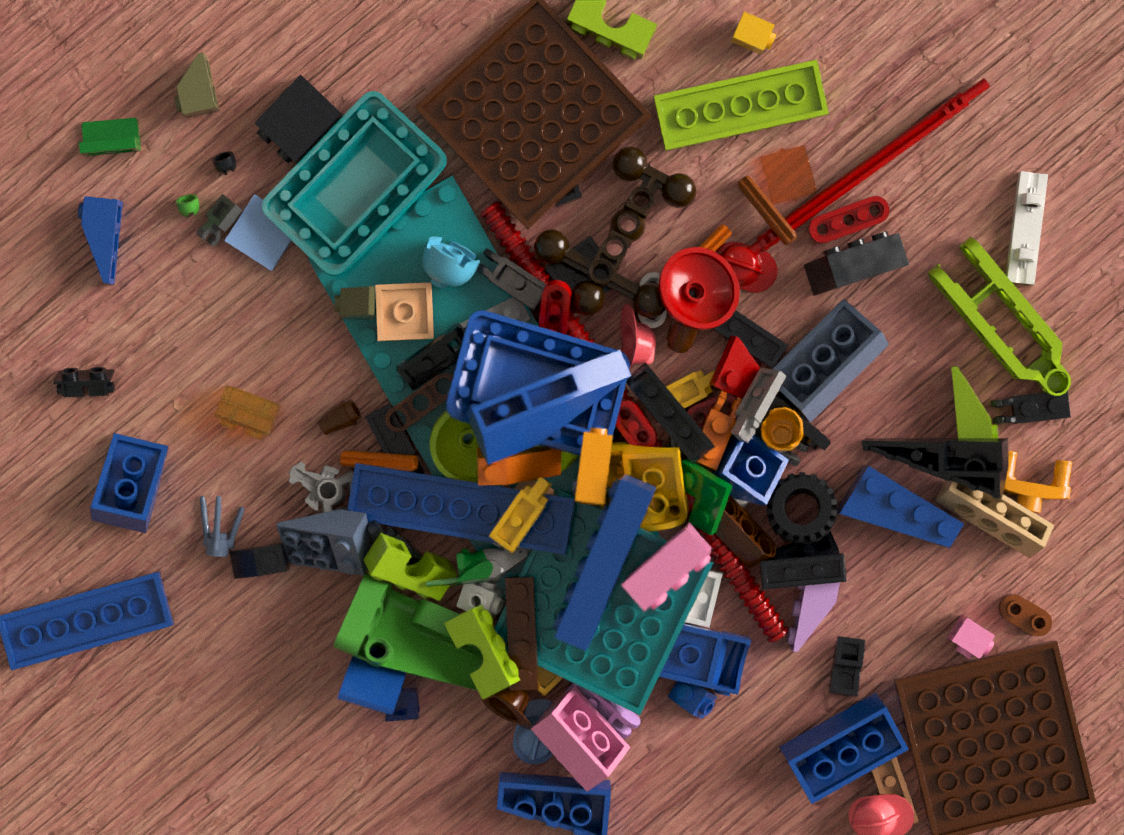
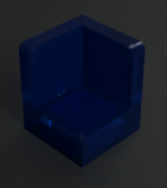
[385,687,420,722]

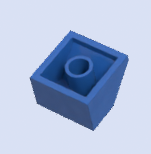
[711,435,789,506]

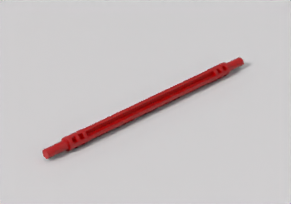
[748,78,990,254]

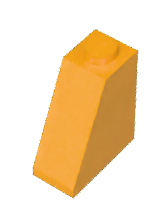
[574,428,613,506]

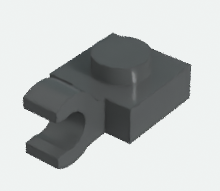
[196,194,242,247]

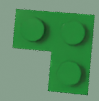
[681,458,732,535]

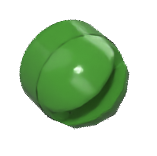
[176,194,200,217]

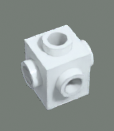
[456,582,505,617]

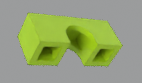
[567,0,657,60]
[363,533,457,601]
[444,605,520,700]

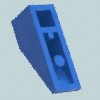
[78,196,123,285]

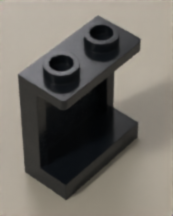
[254,74,343,164]

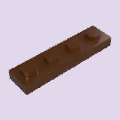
[505,576,539,690]

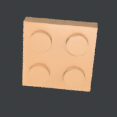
[375,282,434,341]

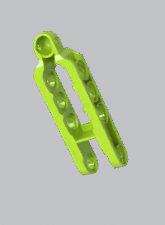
[927,237,1071,396]

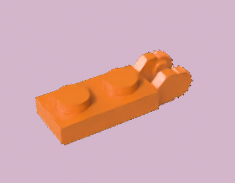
[696,390,742,472]

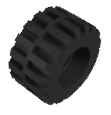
[767,472,837,545]

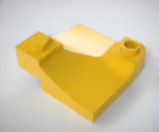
[601,442,689,531]

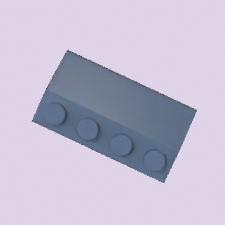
[773,299,889,423]

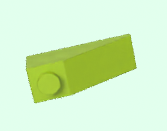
[951,366,999,438]

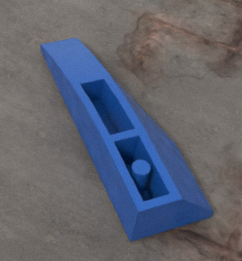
[465,350,631,465]

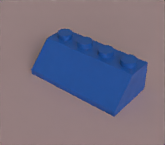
[779,692,909,804]

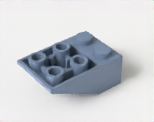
[276,509,374,576]

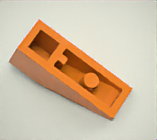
[476,447,561,485]

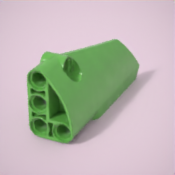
[333,573,508,691]

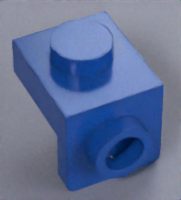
[667,681,717,719]

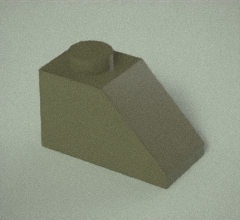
[174,53,220,118]
[334,286,375,320]

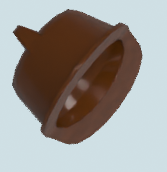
[481,687,532,730]

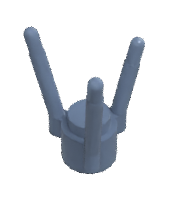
[200,496,244,557]

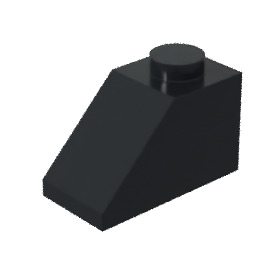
[230,542,290,579]

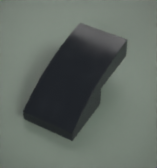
[829,636,865,697]

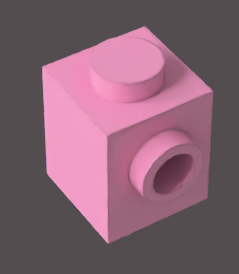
[947,615,995,659]

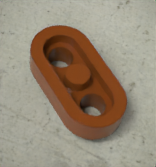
[998,594,1052,636]

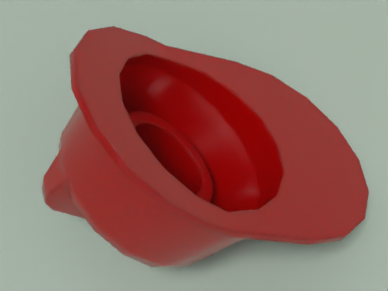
[716,242,778,293]

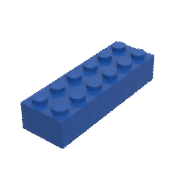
[553,474,657,651]

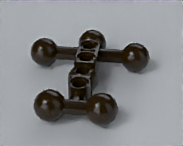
[534,147,697,318]

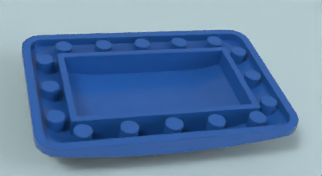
[446,310,630,456]

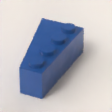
[837,465,964,548]
[497,772,611,835]

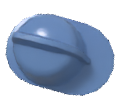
[513,699,553,765]

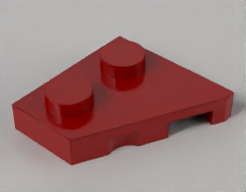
[709,335,760,399]

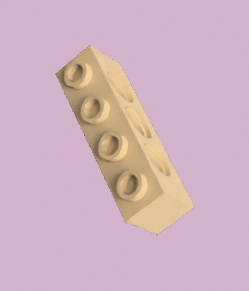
[935,480,1054,558]

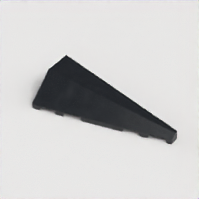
[862,438,1009,499]

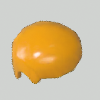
[761,407,804,453]

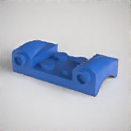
[659,624,751,696]

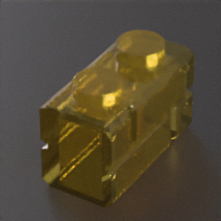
[214,385,281,439]

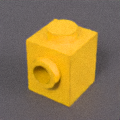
[731,12,777,55]

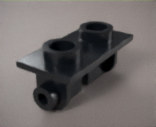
[54,367,115,397]

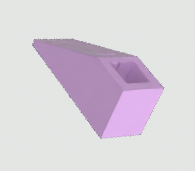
[787,582,840,652]

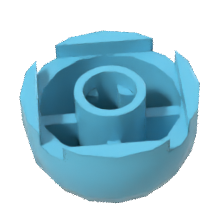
[422,237,480,289]

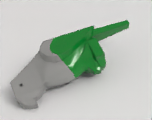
[426,547,528,587]

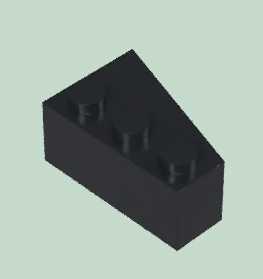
[803,231,909,296]

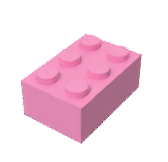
[621,523,712,611]
[531,686,630,792]

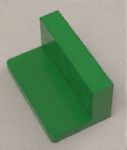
[79,118,141,156]

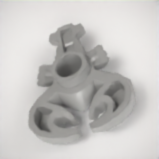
[288,462,354,513]

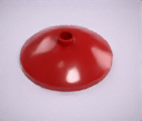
[658,247,740,330]

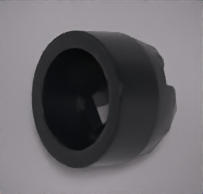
[212,151,237,175]

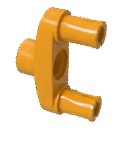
[1004,451,1072,513]

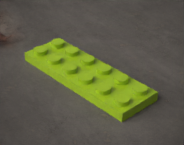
[653,59,829,151]

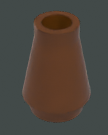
[318,399,361,435]

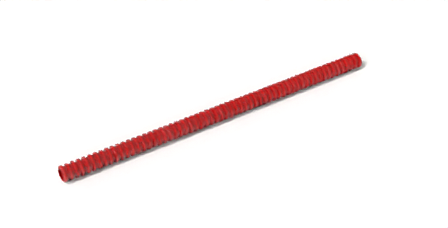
[480,201,789,643]

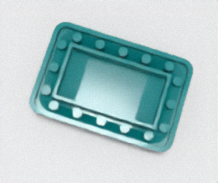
[262,91,447,276]

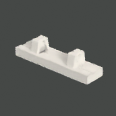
[1006,171,1048,285]

